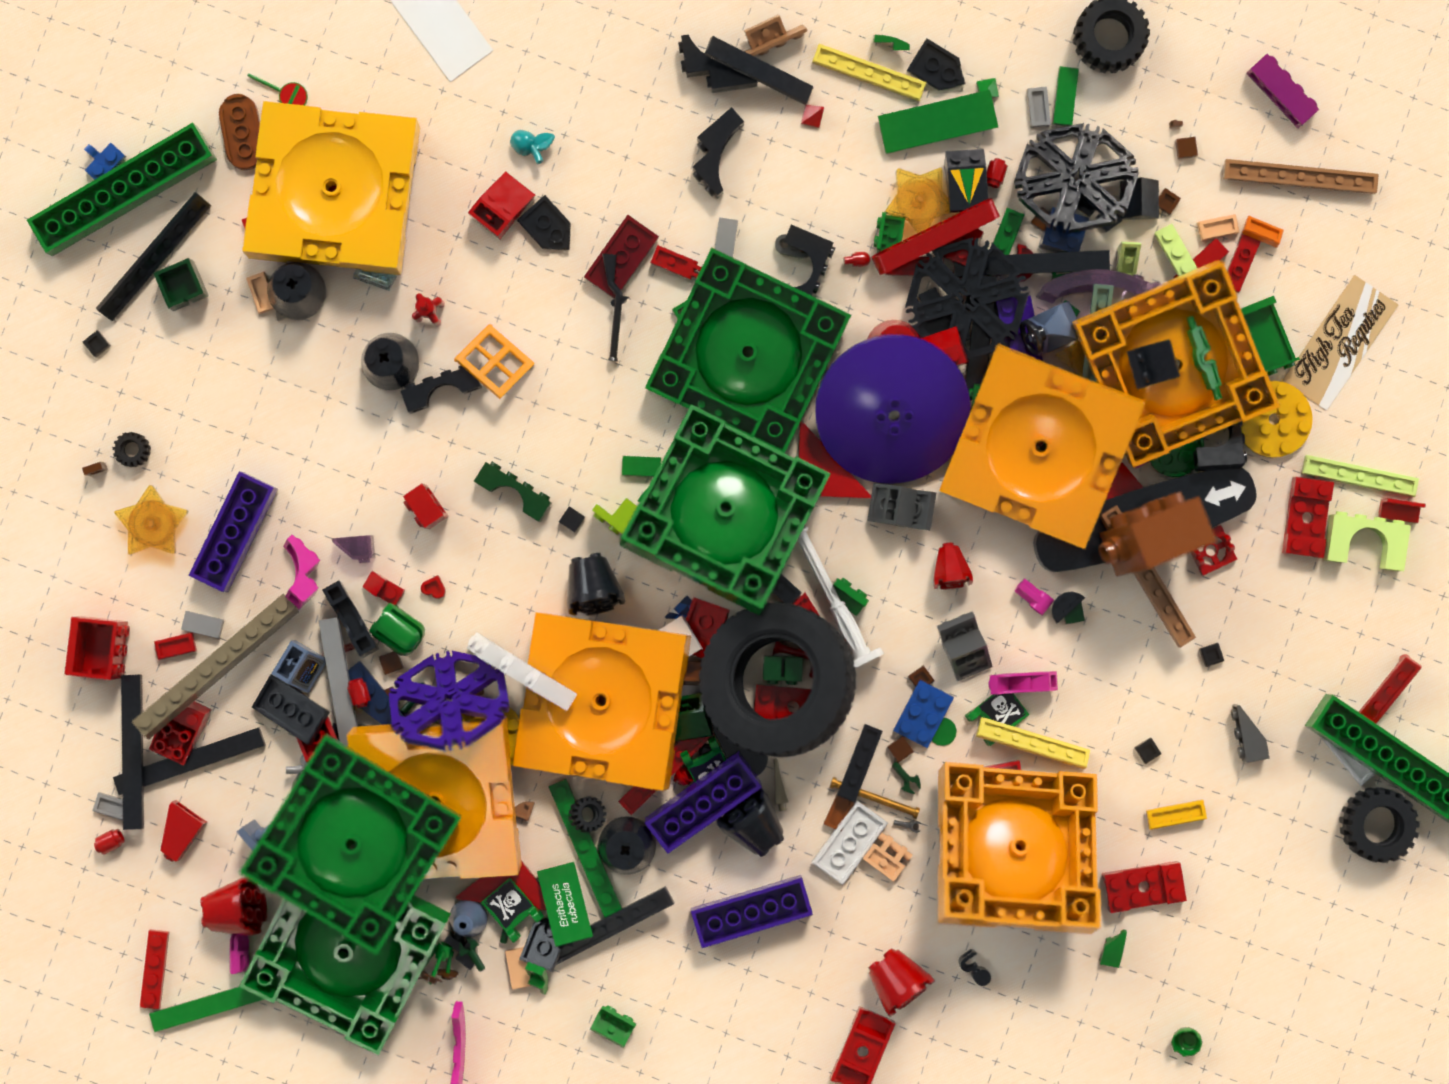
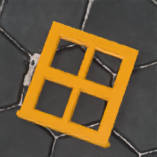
[454,324,535,399]

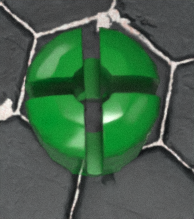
[369,603,425,656]

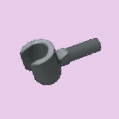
[893,820,921,833]

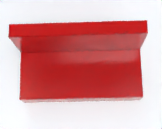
[1378,498,1426,523]

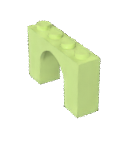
[1323,511,1411,571]

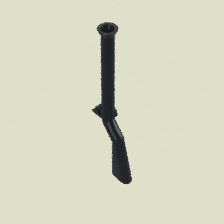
[602,253,630,361]

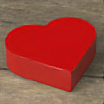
[421,575,446,599]

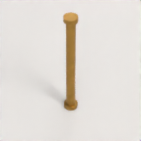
[829,777,920,819]

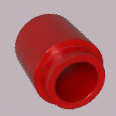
[986,158,1008,188]
[347,678,371,708]
[94,829,125,855]

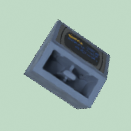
[271,640,326,693]

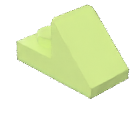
[1116,242,1141,278]

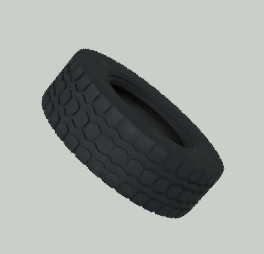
[699,602,856,757]

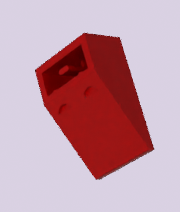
[468,171,536,240]
[149,701,212,766]

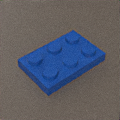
[893,679,954,748]

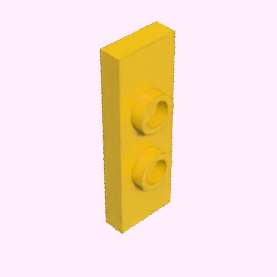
[1146,799,1207,830]

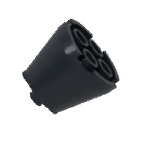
[267,262,326,320]
[361,333,419,390]
[567,553,625,616]
[717,788,784,857]
[598,816,656,875]

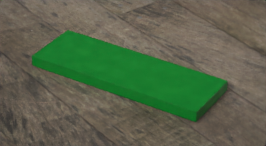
[878,90,998,154]

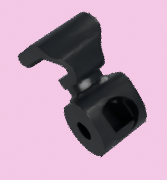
[958,949,991,986]

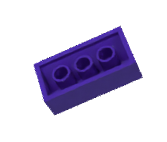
[994,295,1043,362]

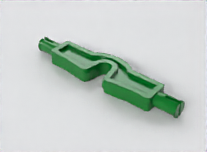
[1186,315,1223,400]

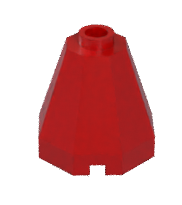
[933,542,973,590]

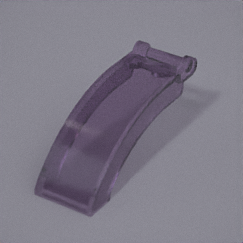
[1036,269,1162,304]

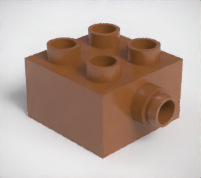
[1099,491,1217,577]

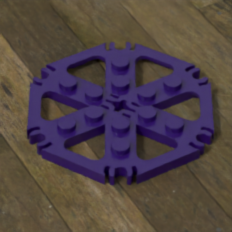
[389,651,510,751]

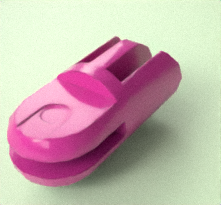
[229,934,249,974]

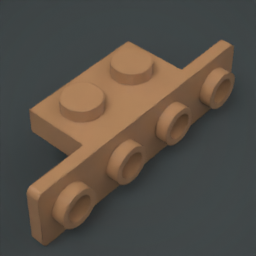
[744,15,808,56]

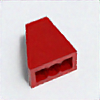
[160,800,207,862]

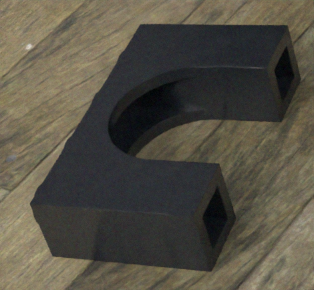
[784,224,836,296]
[1193,421,1247,472]

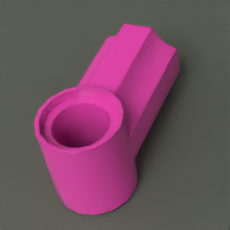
[1014,578,1054,616]

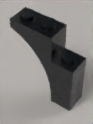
[678,34,758,93]
[692,107,744,199]

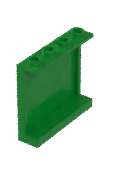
[1241,295,1300,376]

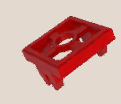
[1191,525,1238,576]

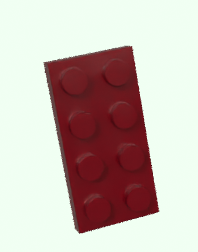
[584,215,659,299]

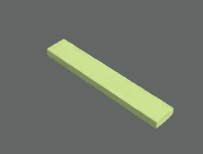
[1301,455,1419,497]

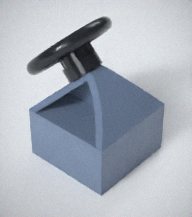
[1020,301,1078,356]

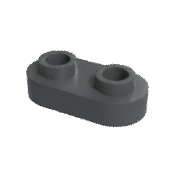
[775,234,809,259]

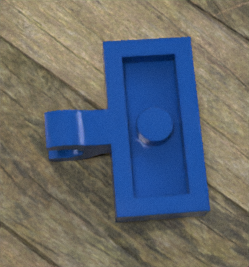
[84,142,127,179]

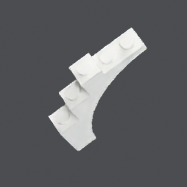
[467,632,577,711]

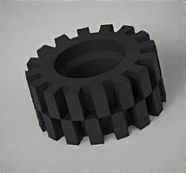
[112,432,151,467]
[569,796,606,833]

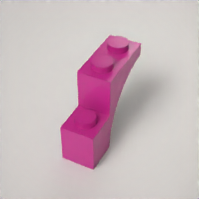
[283,535,320,610]
[988,671,1058,695]

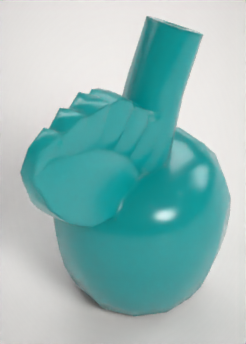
[510,130,555,164]

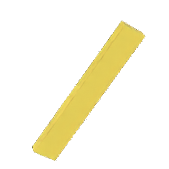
[812,44,926,101]
[976,717,1090,769]

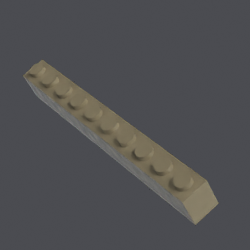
[132,593,299,739]

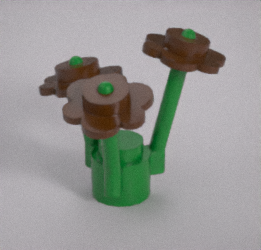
[418,941,459,985]

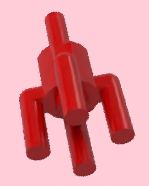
[412,293,445,326]

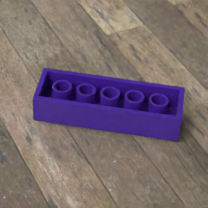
[188,471,278,592]
[645,751,762,854]
[691,875,813,948]

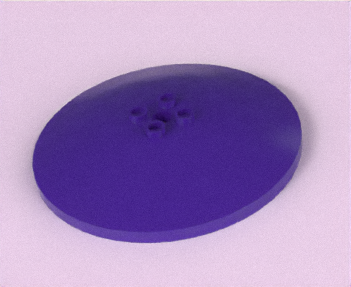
[815,335,971,484]

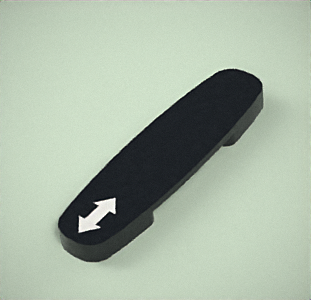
[1033,468,1257,572]

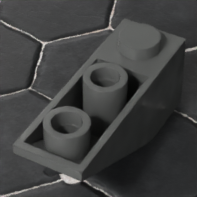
[1231,704,1270,763]

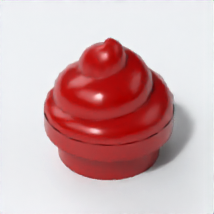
[673,767,693,786]

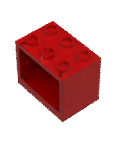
[64,616,130,680]

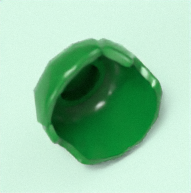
[1171,1027,1203,1057]

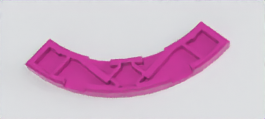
[450,1001,466,1084]

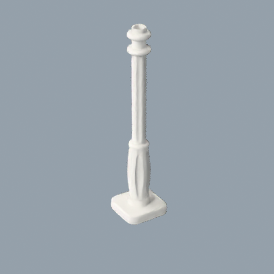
[798,526,884,668]

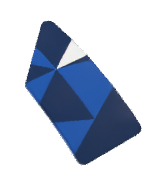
[665,596,692,619]

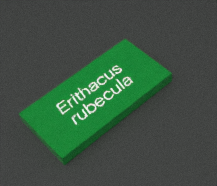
[537,862,593,947]

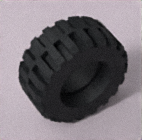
[1073,0,1150,73]
[1339,787,1420,863]

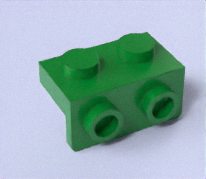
[874,212,905,253]
[833,578,869,616]
[589,1005,636,1048]

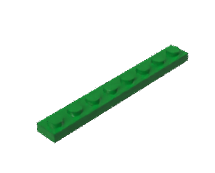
[549,778,622,917]

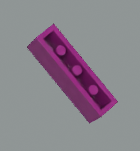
[1246,53,1319,129]

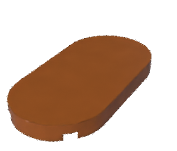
[219,94,260,170]

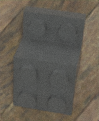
[867,483,937,531]
[937,611,993,681]

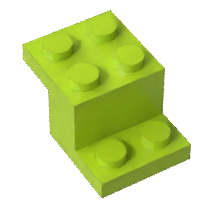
[592,498,637,535]

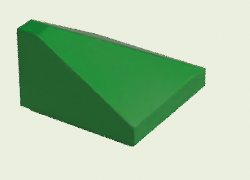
[976,78,999,98]

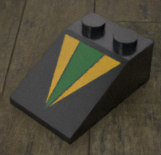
[944,149,988,213]

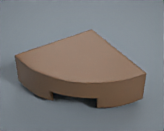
[515,801,535,821]

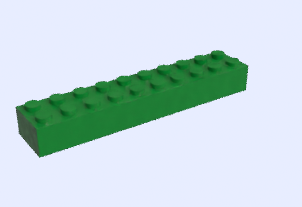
[27,122,217,256]
[1305,694,1449,823]

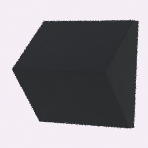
[1120,177,1159,220]

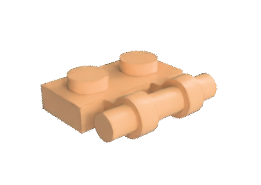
[862,832,912,882]

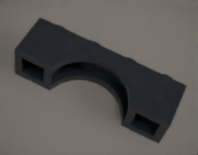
[401,364,483,414]
[322,580,379,658]

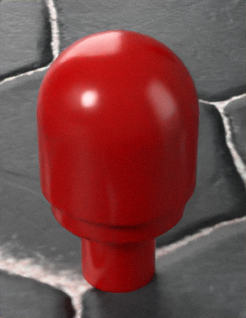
[843,252,871,267]

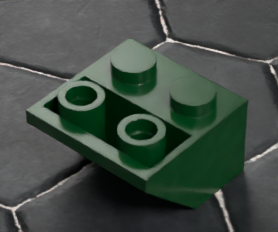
[675,693,713,742]

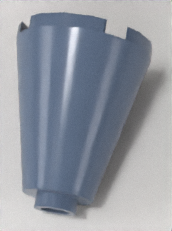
[449,900,488,938]

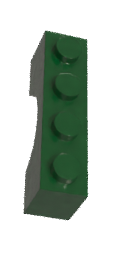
[474,461,552,522]

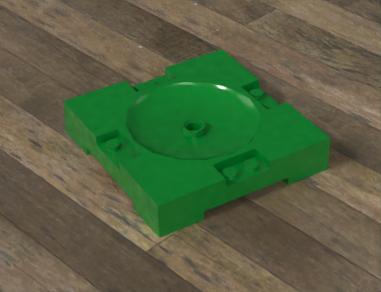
[645,247,851,453]
[620,404,831,616]
[239,734,462,955]
[239,895,451,1056]

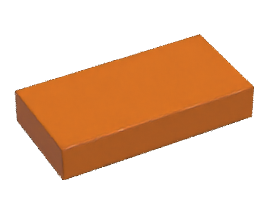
[1242,215,1284,248]

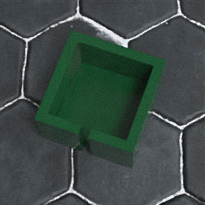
[153,258,209,311]
[763,655,803,685]

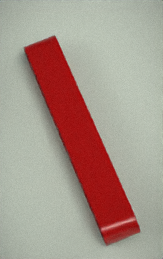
[871,198,1000,275]

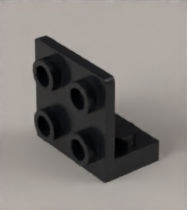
[1127,339,1180,389]

